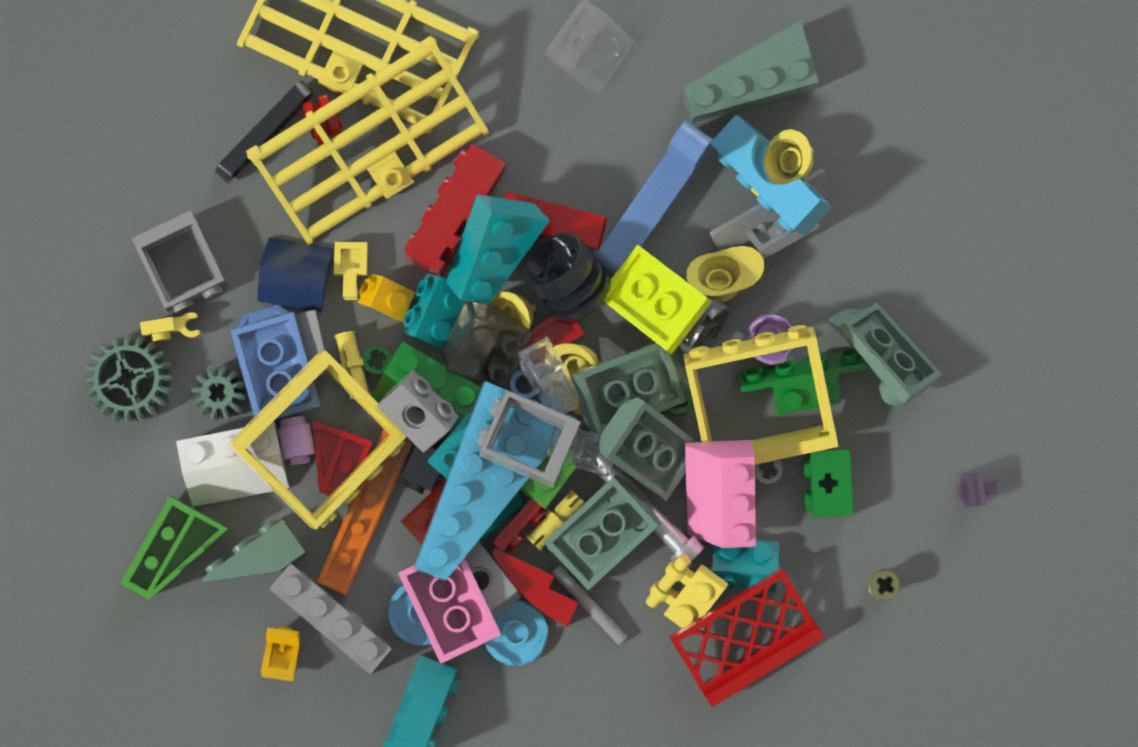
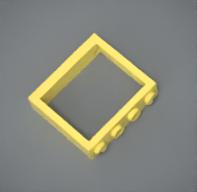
[683,325,839,464]
[227,350,407,529]

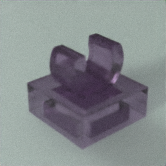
[956,472,998,508]

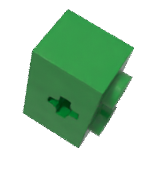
[802,449,853,518]

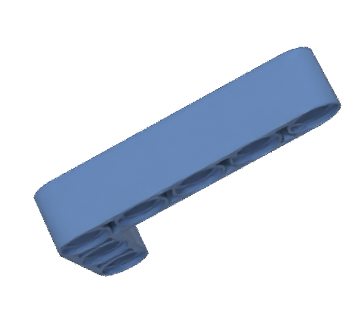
[594,121,713,276]

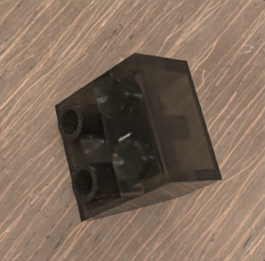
[442,301,533,389]

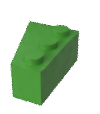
[120,495,228,600]

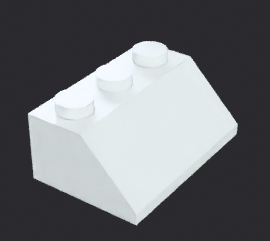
[176,422,290,507]

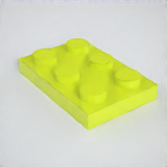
[603,244,712,354]

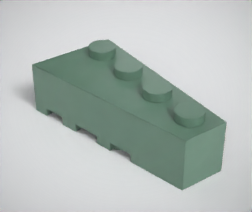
[683,20,819,124]

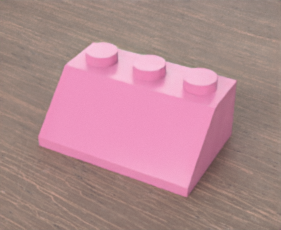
[685,440,756,548]
[398,558,501,664]

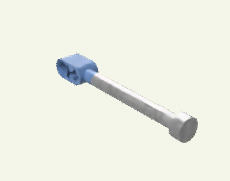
[510,369,705,561]

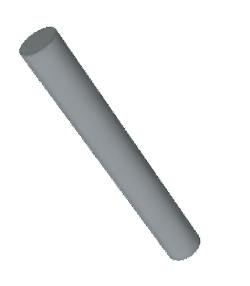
[551,565,628,645]

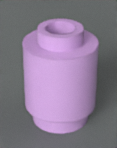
[277,416,315,466]

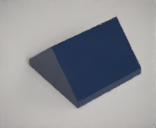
[257,237,334,313]

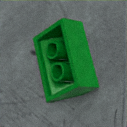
[372,341,481,445]

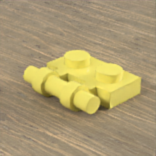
[646,554,728,629]

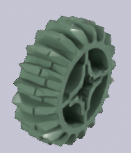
[84,335,174,424]

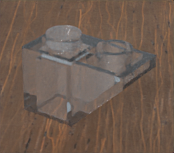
[518,337,582,414]

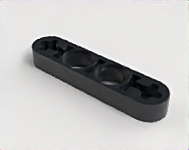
[215,81,314,183]

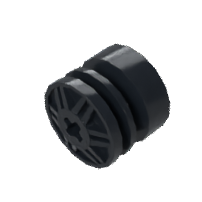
[523,232,611,321]

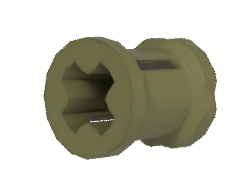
[867,571,900,600]

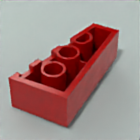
[404,144,506,277]

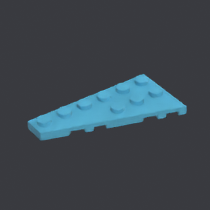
[413,381,577,581]

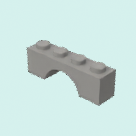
[269,563,394,675]

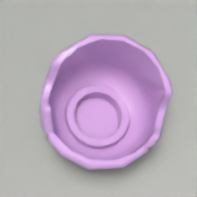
[746,313,792,365]

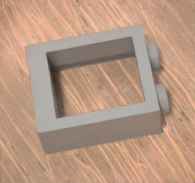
[131,210,228,314]
[476,390,581,488]

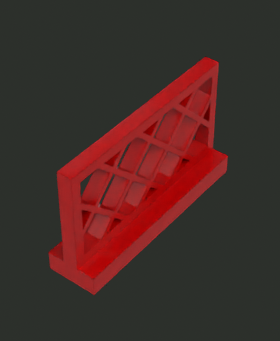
[669,568,825,707]

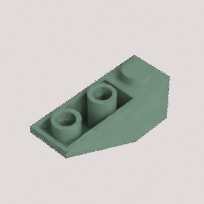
[202,519,308,582]

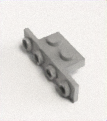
[710,169,833,259]

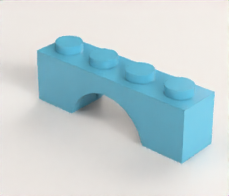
[711,115,832,236]

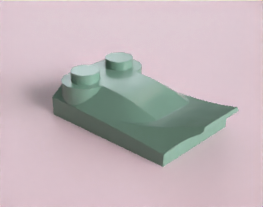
[827,302,942,407]
[573,342,689,436]
[598,397,697,501]
[544,475,661,591]

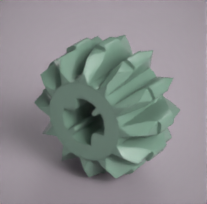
[191,366,247,422]

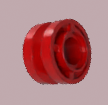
[302,94,343,146]

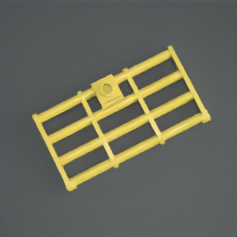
[237,0,480,135]
[246,36,490,245]

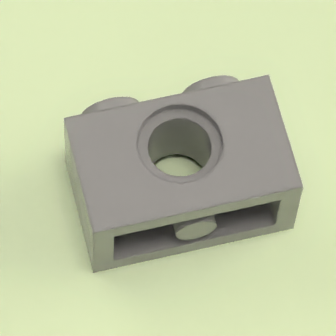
[377,370,459,453]
[465,541,522,619]

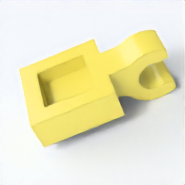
[334,242,368,300]
[140,312,201,342]

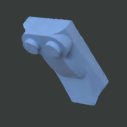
[230,305,321,423]

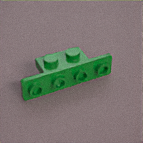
[736,348,869,416]

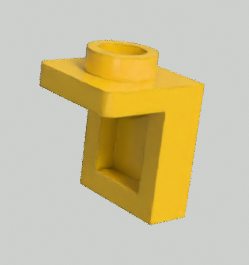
[358,274,416,322]
[261,626,300,681]

